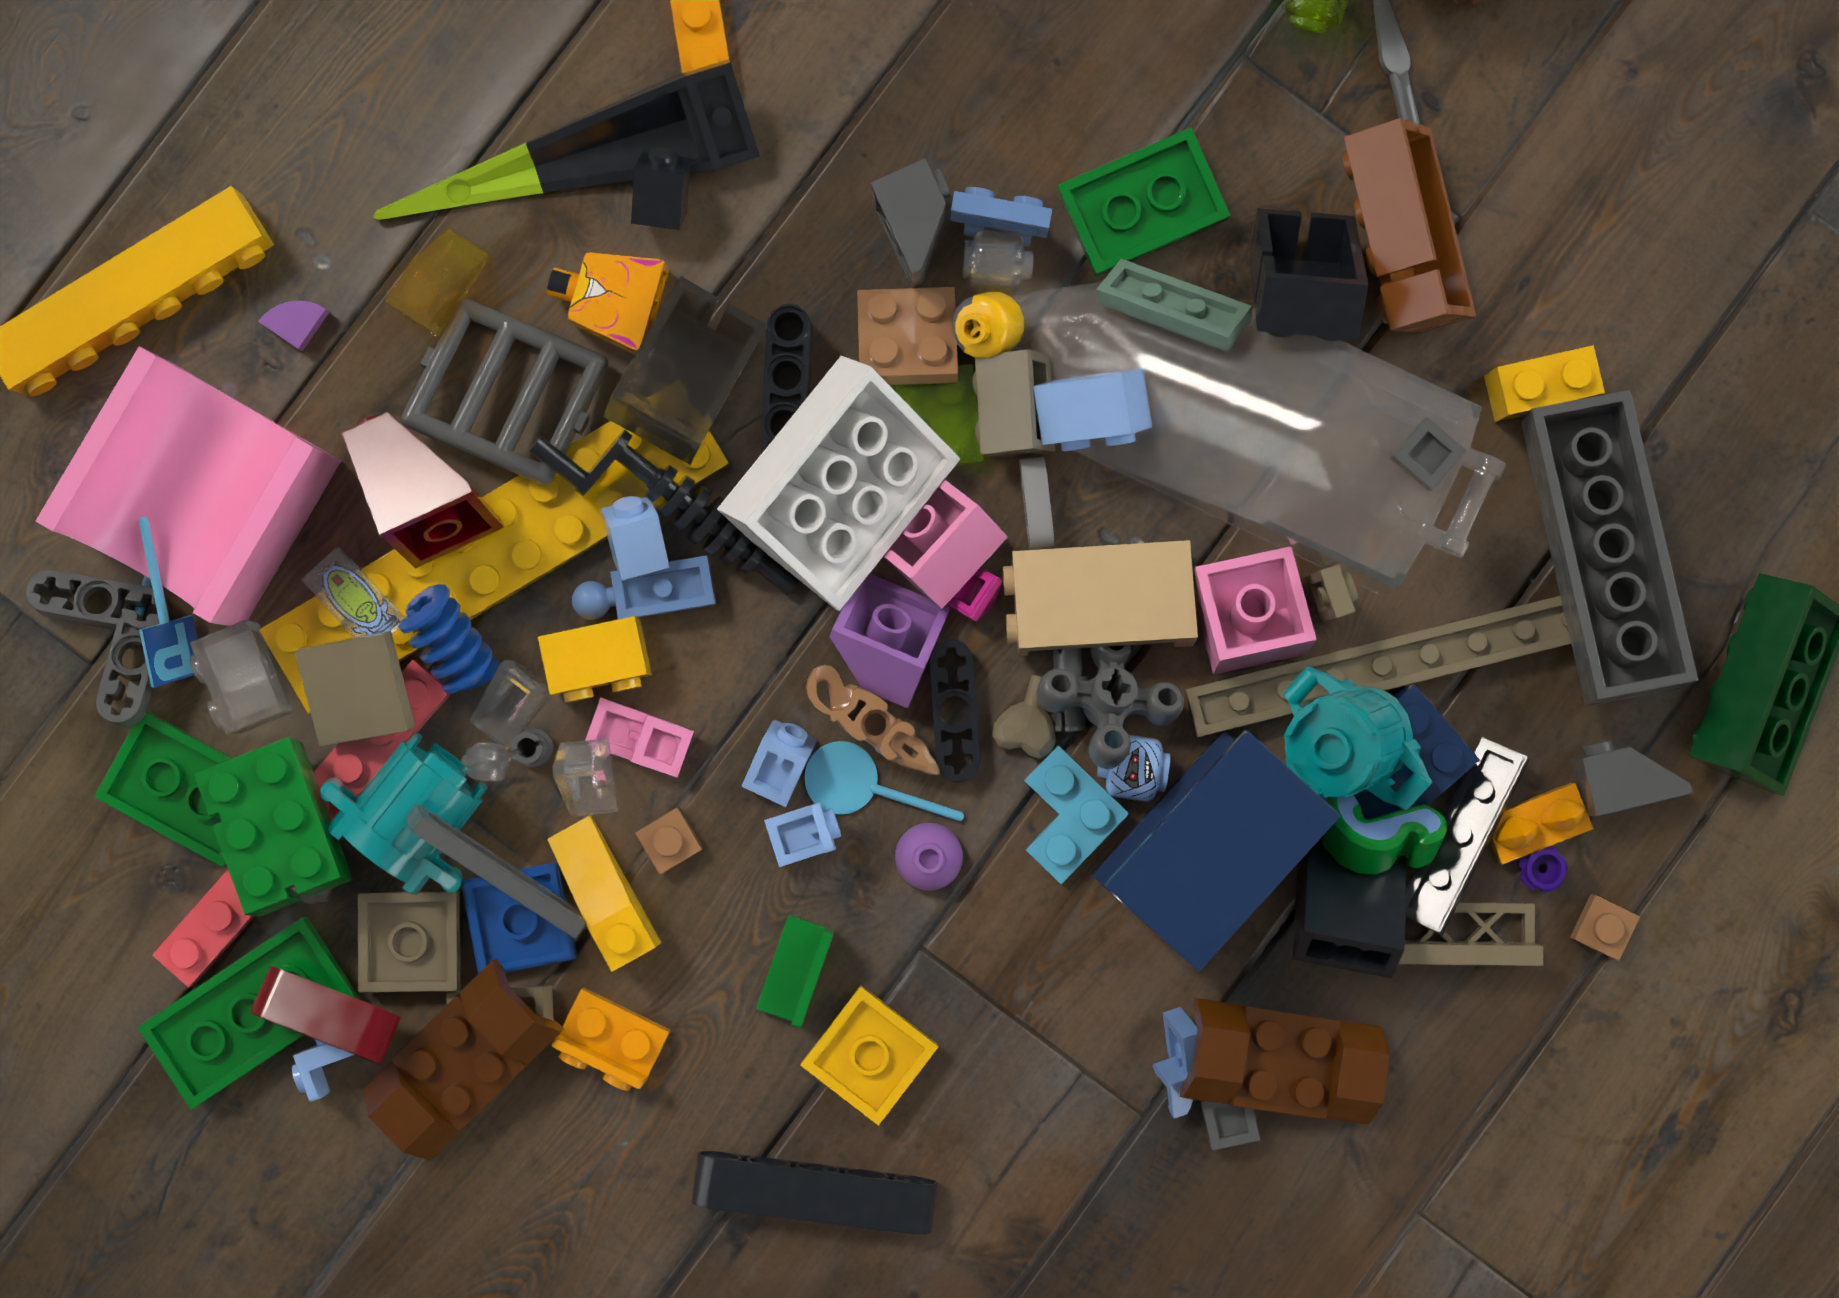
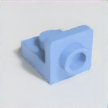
[741,720,817,807]

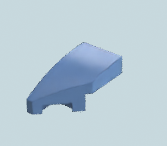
[1152,1007,1198,1119]

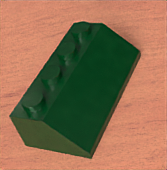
[1689,573,1839,796]

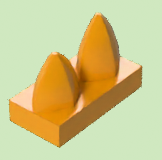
[1490,783,1594,865]

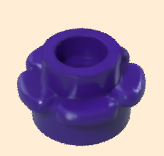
[1519,846,1568,893]

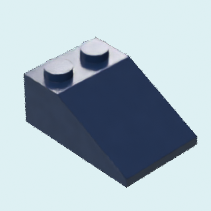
[1319,685,1480,819]

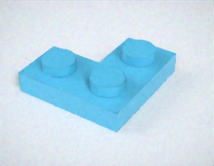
[1024,745,1129,884]

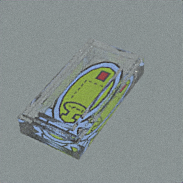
[301,546,405,638]

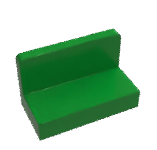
[756,914,835,1029]

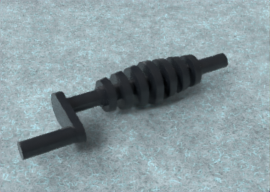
[529,429,799,596]

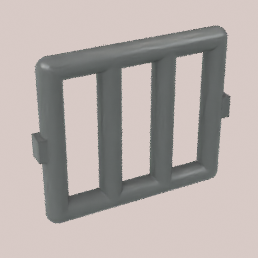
[401,298,609,485]

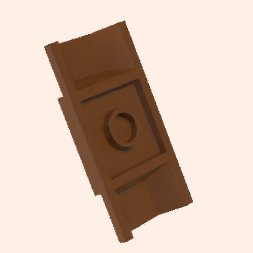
[363,958,564,1161]
[1179,998,1390,1125]

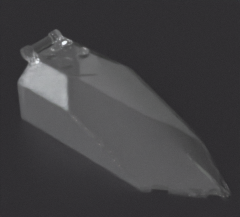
[1010,282,1506,594]

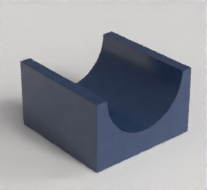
[1091,730,1341,972]

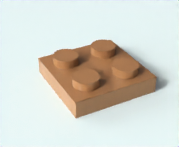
[857,287,958,385]

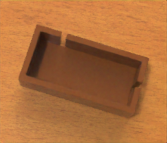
[1343,118,1476,333]

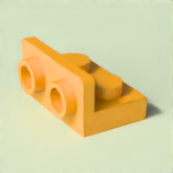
[551,987,671,1091]

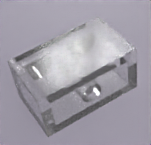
[190,620,294,734]

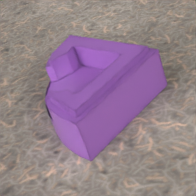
[258,301,330,351]

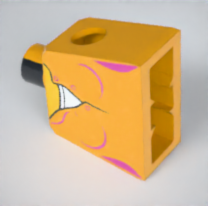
[547,252,669,358]

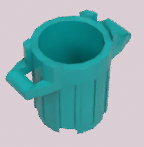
[1283,666,1432,810]
[320,733,488,895]

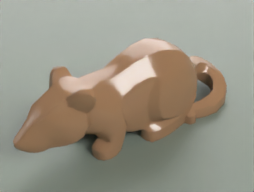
[806,664,940,775]

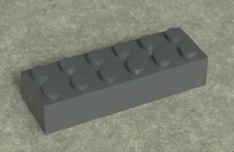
[1521,390,1698,707]

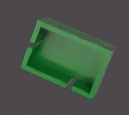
[194,737,353,917]

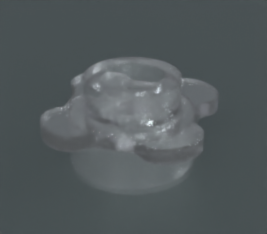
[461,742,515,781]

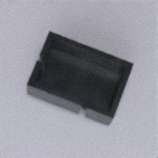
[1249,208,1369,341]

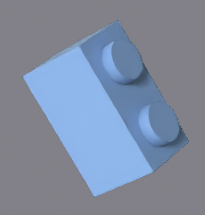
[1033,368,1152,451]

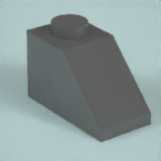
[1569,740,1693,816]

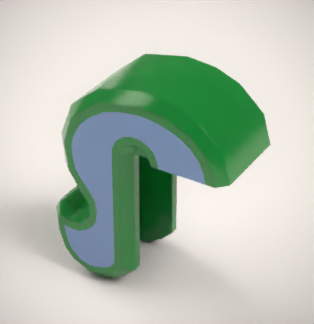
[1320,795,1447,874]

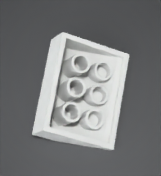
[717,356,960,611]

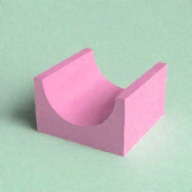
[36,346,342,628]

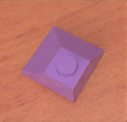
[829,573,951,709]

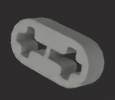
[1019,456,1054,550]

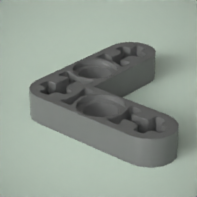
[26,570,172,728]

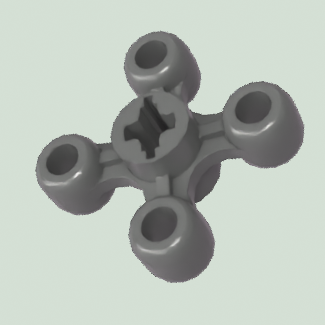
[1036,645,1184,769]

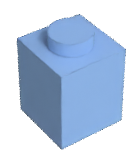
[601,496,670,580]

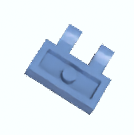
[950,187,1052,247]

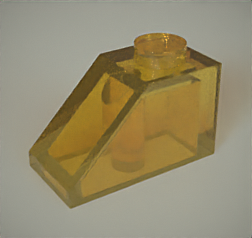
[385,229,491,337]

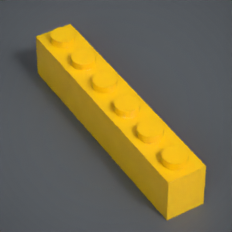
[0,186,274,397]

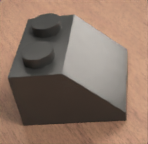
[870,158,951,288]

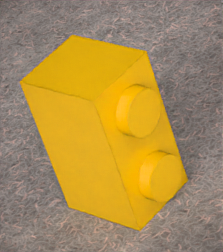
[1484,345,1605,423]
[538,616,652,703]

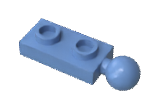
[572,555,717,620]

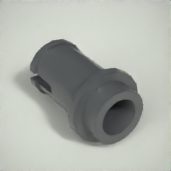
[510,728,554,767]

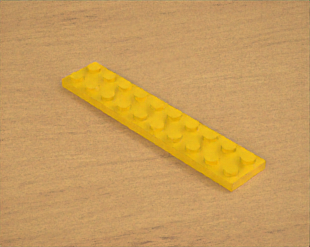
[259,380,731,714]

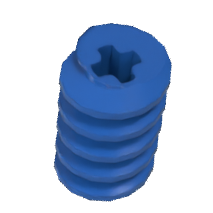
[398,584,501,694]

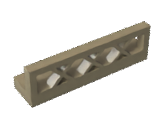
[1398,902,1543,966]

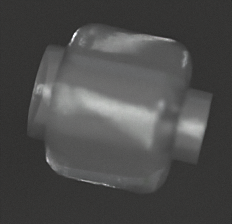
[962,229,1034,296]

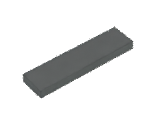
[405,805,585,938]

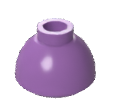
[895,823,963,891]

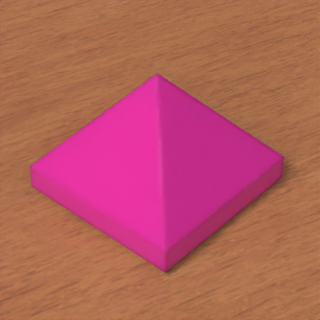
[946,568,1003,621]

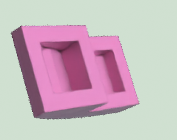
[584,697,694,777]

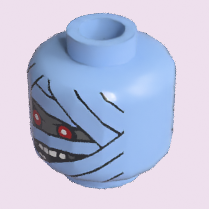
[1097,735,1170,802]

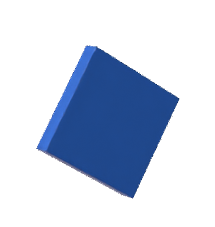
[461,862,578,974]

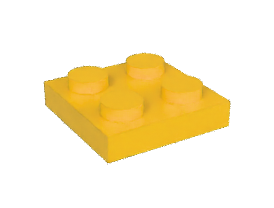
[800,985,939,1126]

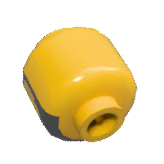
[952,292,1024,359]

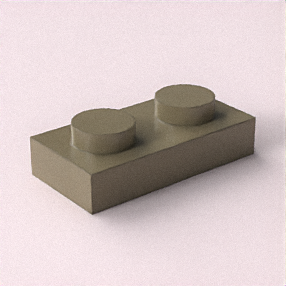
[1305,564,1358,623]

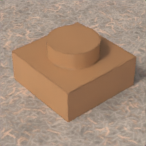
[635,807,704,875]
[1570,894,1640,961]

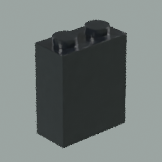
[1292,839,1406,978]

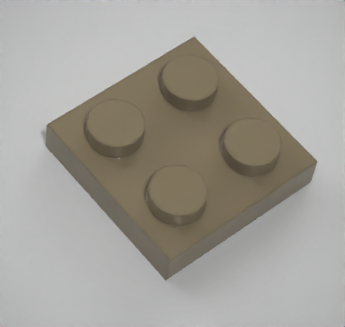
[358,891,461,992]

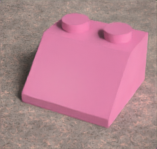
[883,479,1008,609]
[1194,546,1317,675]

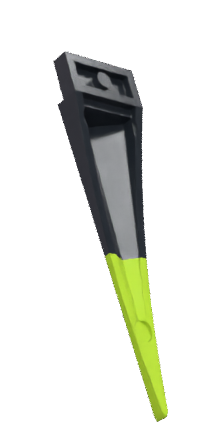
[373,59,760,220]

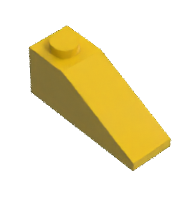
[547,815,662,972]

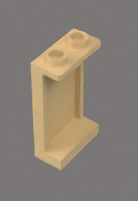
[1003,540,1198,656]

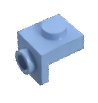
[764,802,842,867]
[292,1040,354,1102]

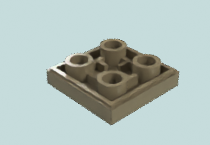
[294,631,416,746]

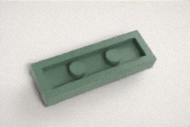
[1097,259,1252,352]

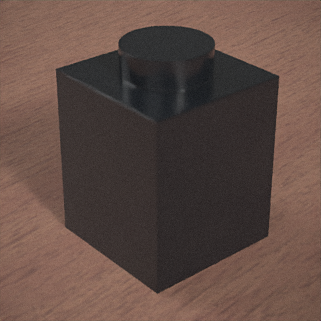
[631,148,691,230]

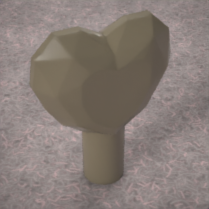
[992,675,1056,759]

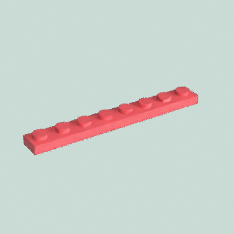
[152,660,452,988]

